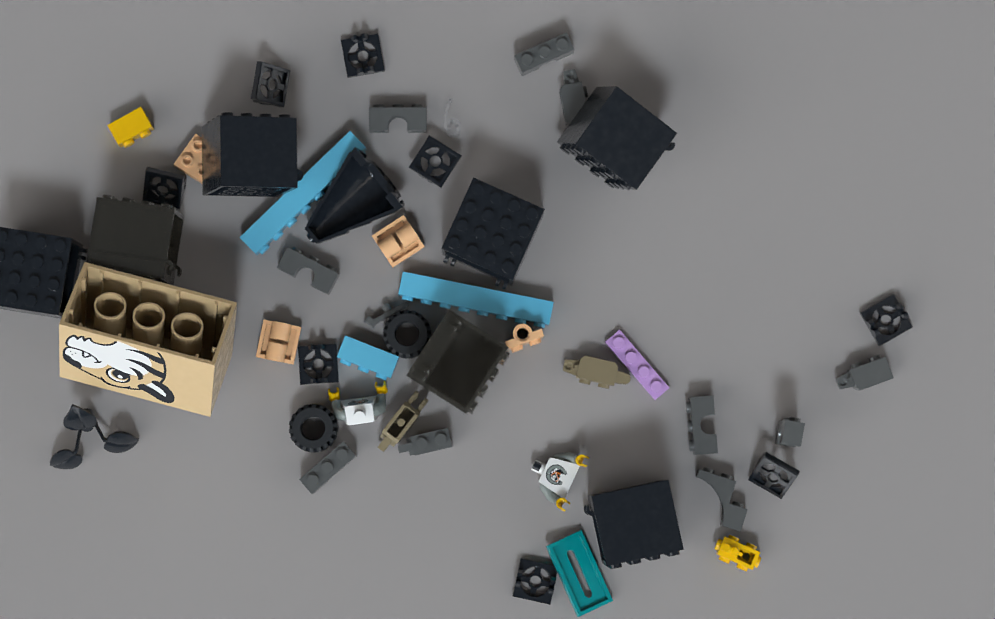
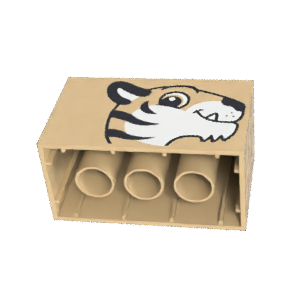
[59,262,237,417]

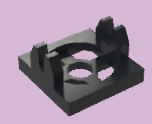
[341,33,385,78]
[251,61,290,107]
[409,135,462,188]
[143,167,187,209]
[860,294,913,346]
[298,344,339,385]
[748,452,800,499]
[513,559,557,605]

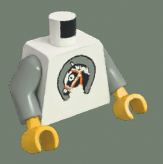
[328,381,388,425]
[531,452,589,511]

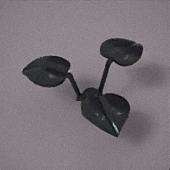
[50,404,139,469]

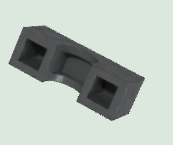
[514,32,575,76]
[369,104,427,133]
[277,246,340,295]
[686,395,718,455]
[775,417,805,447]
[299,441,357,494]

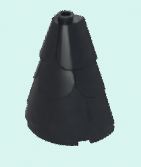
[305,147,405,244]

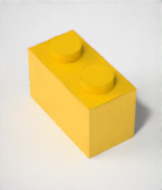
[107,107,154,148]

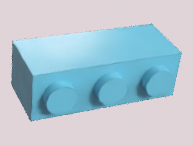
[337,336,400,381]

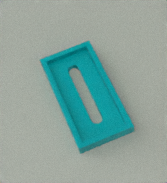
[546,530,613,617]

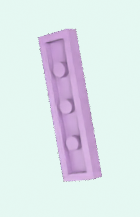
[605,330,669,400]

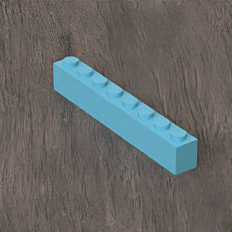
[240,131,367,255]
[398,272,554,328]

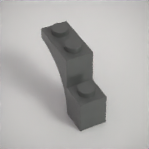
[696,467,748,532]

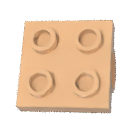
[174,134,202,184]
[372,215,425,268]
[256,320,302,365]
[505,324,544,353]

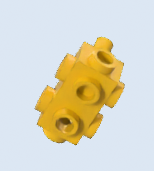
[714,535,761,572]

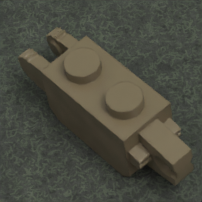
[563,356,631,389]
[377,391,429,452]

